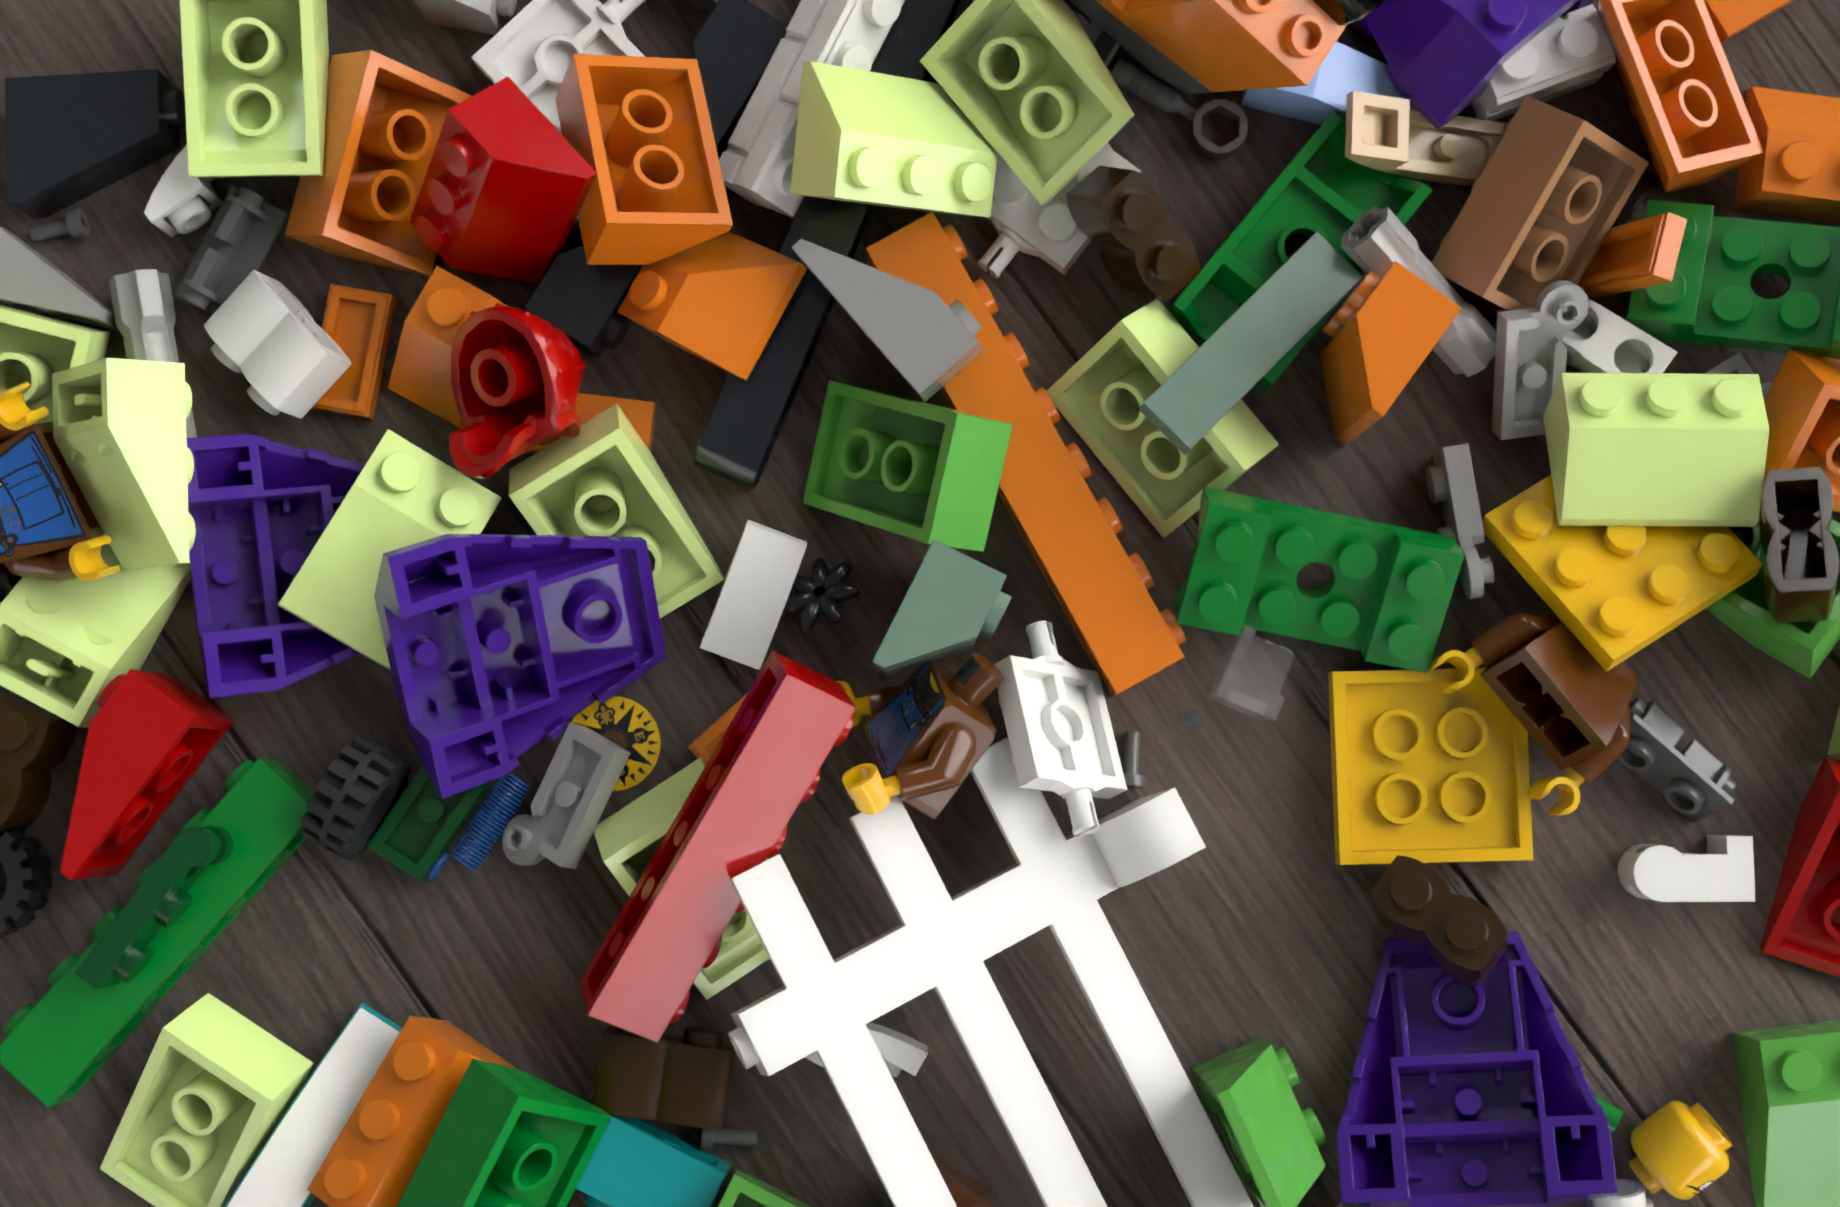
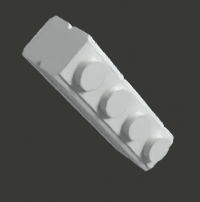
[719,0,905,218]

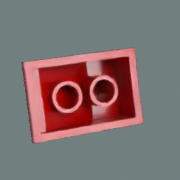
[60,669,235,880]
[1760,756,1840,977]

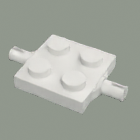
[471,0,647,134]
[977,143,1141,279]
[994,621,1127,836]

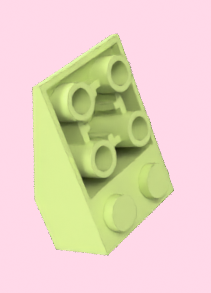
[52,358,195,570]
[0,543,191,728]

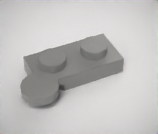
[1491,280,1589,440]
[1426,443,1494,599]
[502,722,630,869]

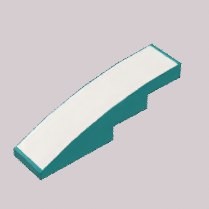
[225,1002,402,1207]

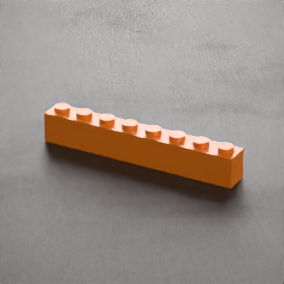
[866,211,1186,697]

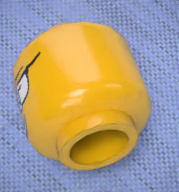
[1628,1100,1733,1200]

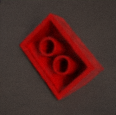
[410,77,597,285]

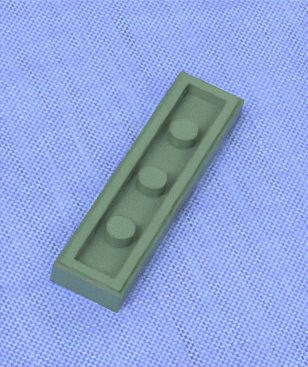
[1138,232,1363,455]

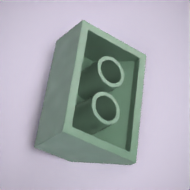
[872,539,1012,678]

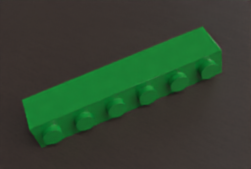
[0,758,315,1108]

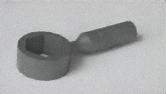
[1111,58,1248,160]

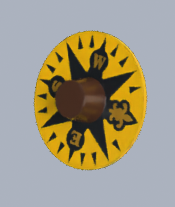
[571,696,661,791]

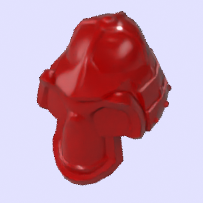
[449,303,585,479]

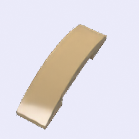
[1345,91,1508,186]

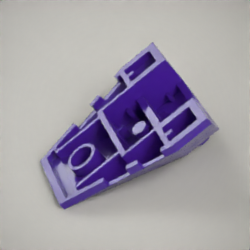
[1355,0,1595,130]
[186,434,365,699]
[374,534,666,799]
[1337,931,1618,1207]

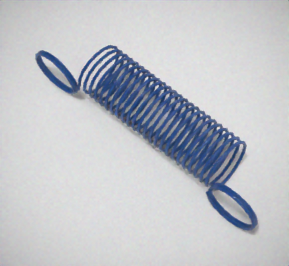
[427,772,532,883]

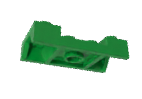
[1169,111,1433,393]
[1627,200,1840,359]
[1172,487,1464,673]

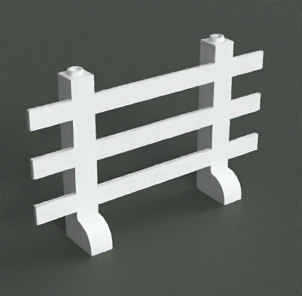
[728,737,1356,1207]

